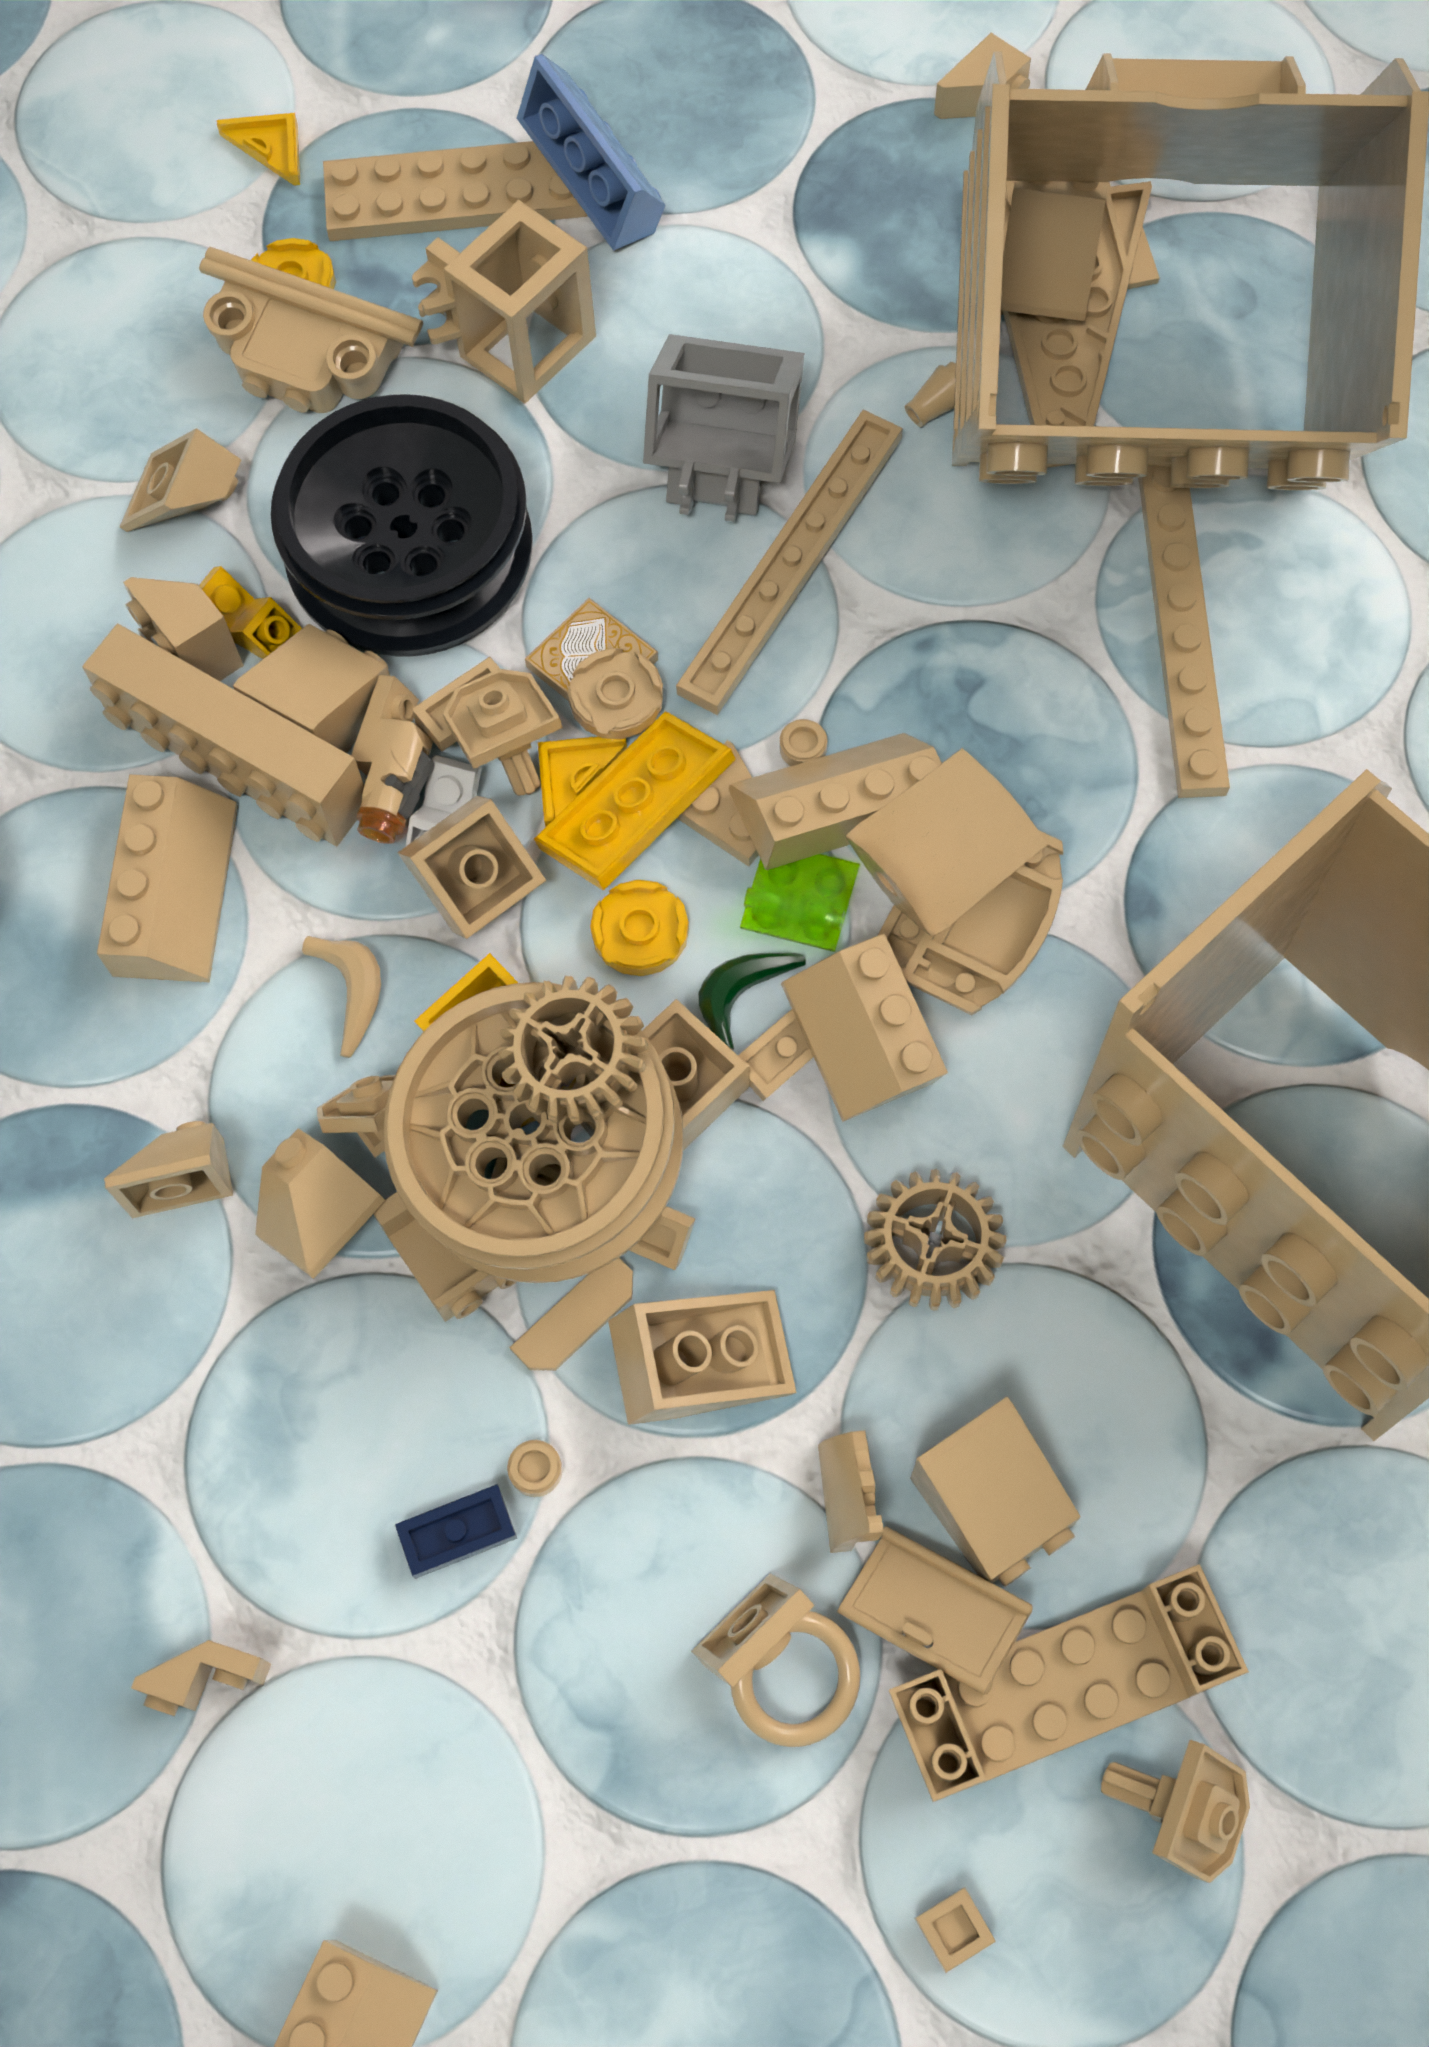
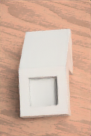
[405,755,482,847]

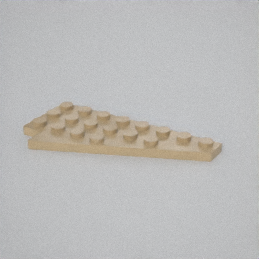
[1003,181,1152,468]

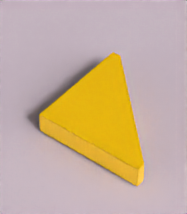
[217,112,300,186]
[538,736,627,827]

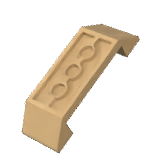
[888,1564,1249,1802]

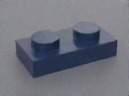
[395,1484,518,1579]

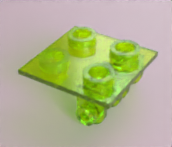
[740,854,860,952]

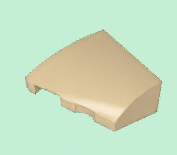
[818,1430,884,1553]

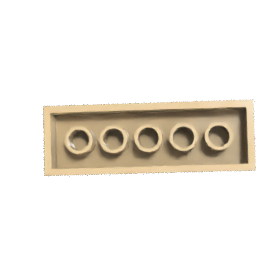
[82,623,364,847]

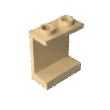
[374,1192,517,1322]

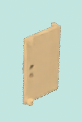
[837,1526,1033,1695]

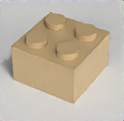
[398,796,546,939]

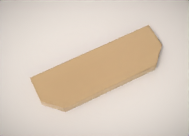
[509,1258,633,1371]

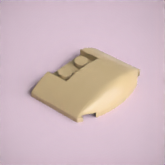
[877,830,1063,1015]

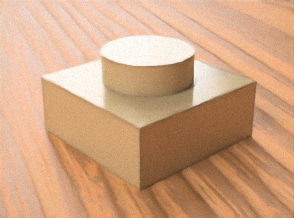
[914,1888,996,1973]

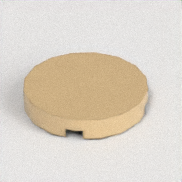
[568,648,663,739]

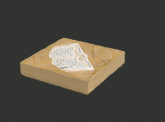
[525,598,658,701]

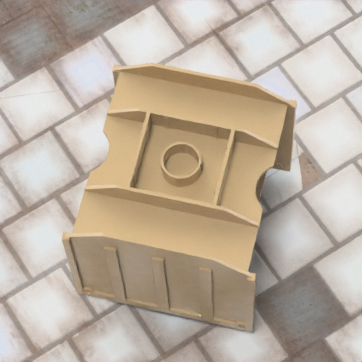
[952,52,1429,490]
[1063,769,1429,1441]

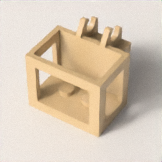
[412,200,596,404]

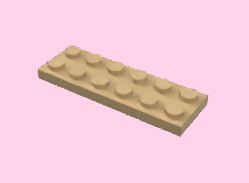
[323,141,587,241]

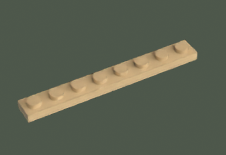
[676,409,903,715]
[1138,466,1230,798]

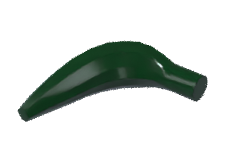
[698,953,806,1050]

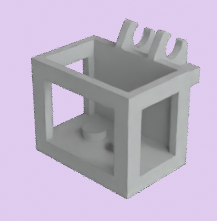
[643,334,805,522]

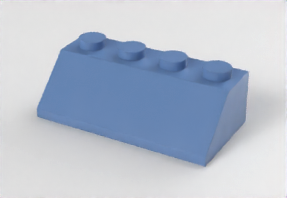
[516,54,666,251]

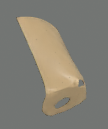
[845,748,1048,936]

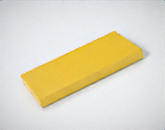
[534,711,736,891]

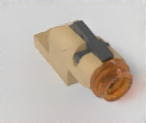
[351,675,434,844]

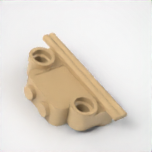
[199,246,423,413]

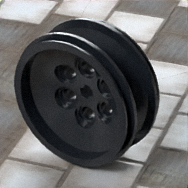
[270,394,533,657]

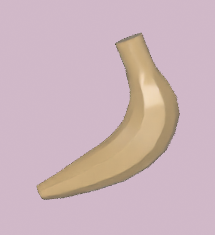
[302,936,381,1058]

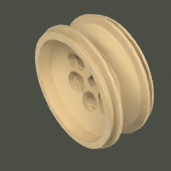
[384,982,684,1283]

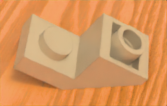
[131,1640,271,1716]

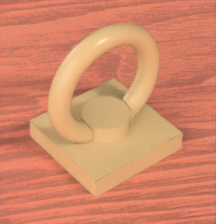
[691,1573,860,1747]

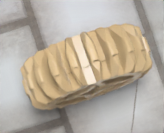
[498,975,648,1125]
[864,1169,1006,1311]

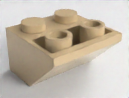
[123,577,244,681]

